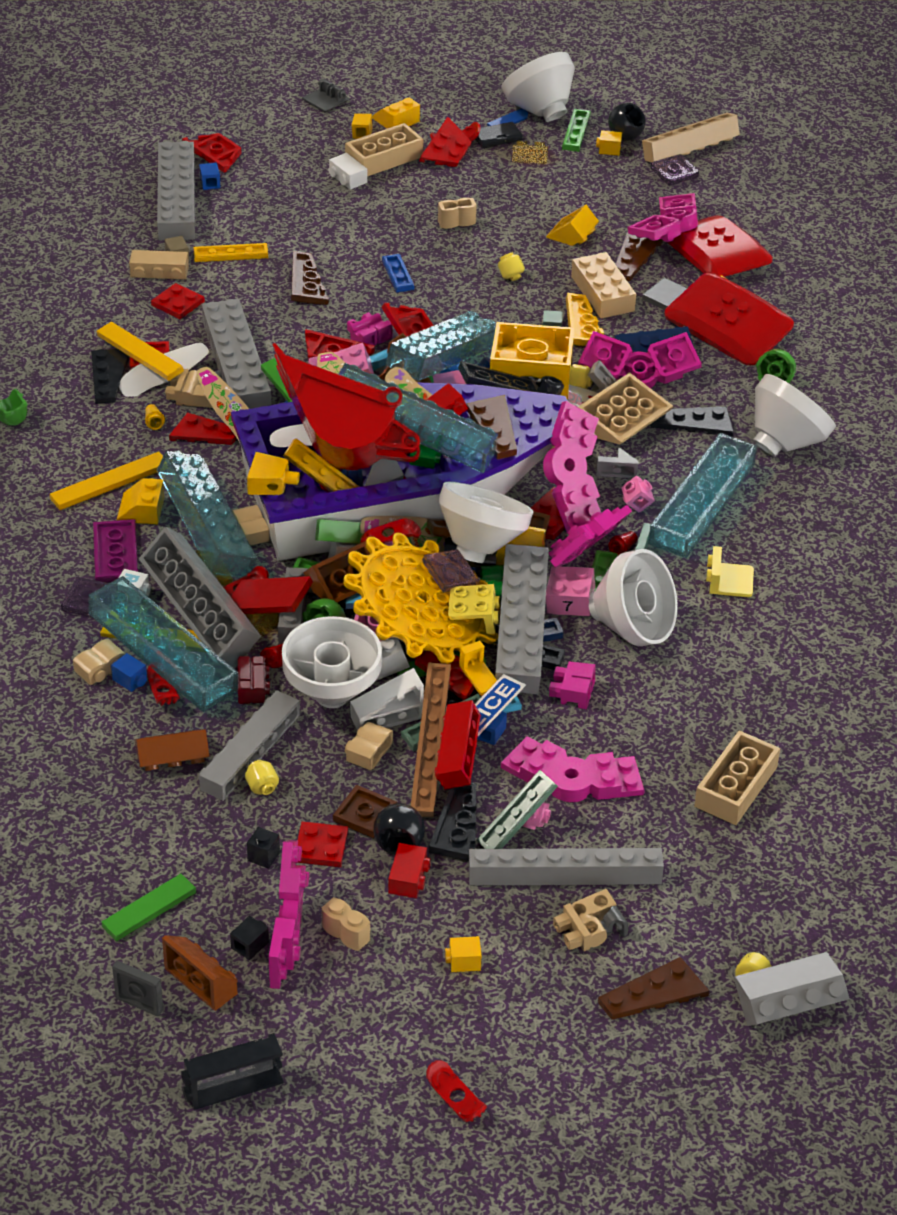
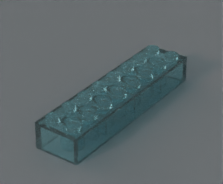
[385,311,496,381]
[339,363,498,473]
[649,433,757,558]
[157,451,257,578]
[89,576,238,712]

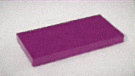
[93,519,138,583]

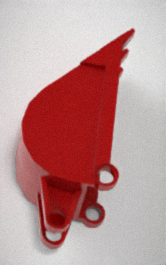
[272,343,420,471]

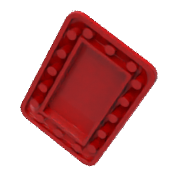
[667,215,773,277]
[664,272,794,365]

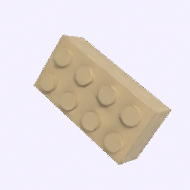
[345,123,423,176]
[571,252,636,319]
[694,731,780,825]

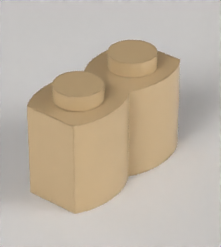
[438,198,477,229]
[230,505,270,547]
[73,639,125,685]
[345,722,393,770]
[322,897,370,951]

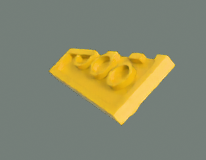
[566,293,604,346]

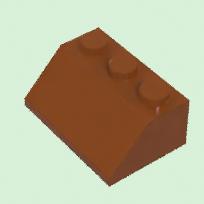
[304,541,370,603]
[134,729,210,771]
[162,935,238,1011]

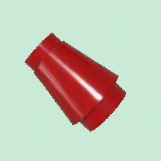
[608,531,638,555]

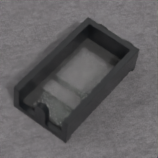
[181,1033,284,1110]

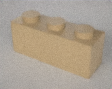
[129,250,189,279]

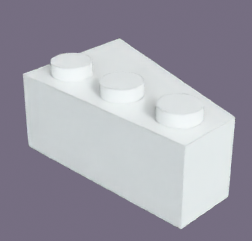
[350,668,424,730]

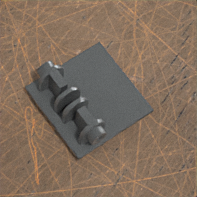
[302,79,350,112]

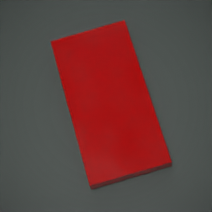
[231,576,313,614]

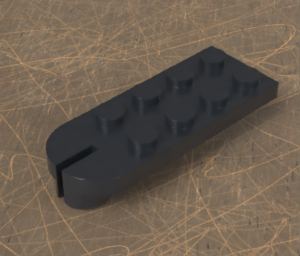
[458,361,564,395]

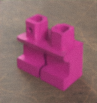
[347,312,393,346]
[549,661,595,709]

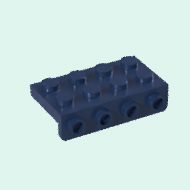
[613,327,695,371]

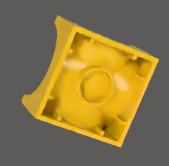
[490,322,575,400]

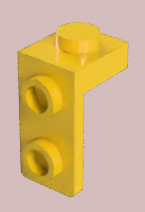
[459,641,497,696]

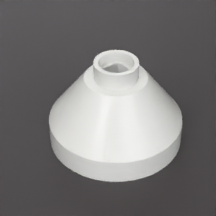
[502,52,575,122]
[753,374,836,457]
[438,482,533,563]
[588,549,677,646]
[282,616,382,708]

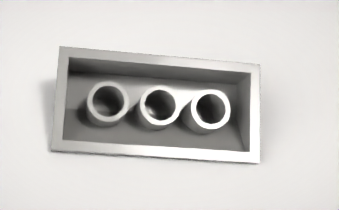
[734,952,850,1026]

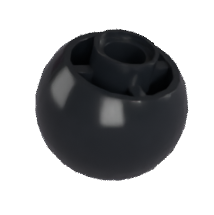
[608,103,646,141]
[373,803,425,855]

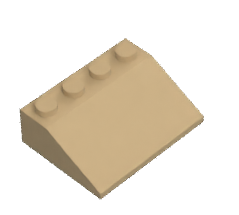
[578,373,673,445]

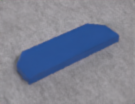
[487,108,528,126]

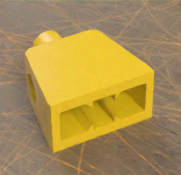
[247,452,300,495]

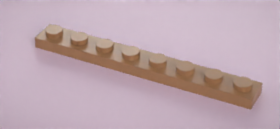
[411,663,451,817]

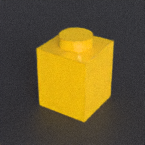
[352,113,373,139]
[596,131,622,156]
[445,936,482,972]

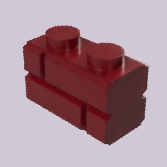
[237,656,270,704]

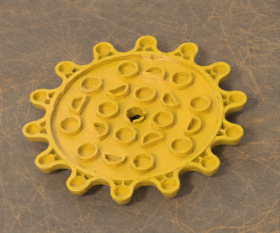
[343,533,500,664]

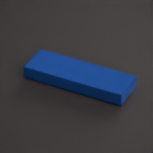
[382,254,414,293]

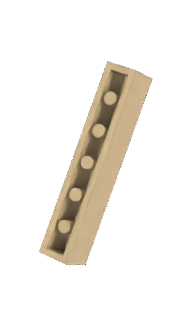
[642,113,740,164]

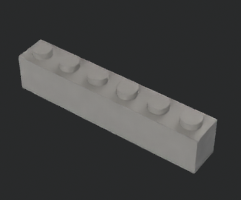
[198,690,300,801]

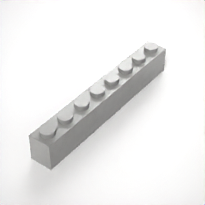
[469,848,664,885]

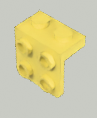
[706,546,754,597]
[448,584,501,634]

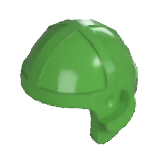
[0,389,28,426]

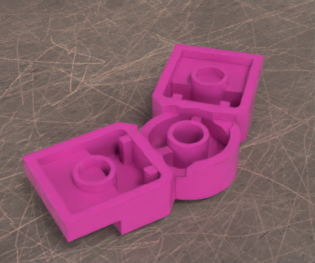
[628,193,698,242]
[578,331,702,388]
[543,401,601,532]
[548,505,632,568]
[501,736,644,802]
[269,840,310,989]

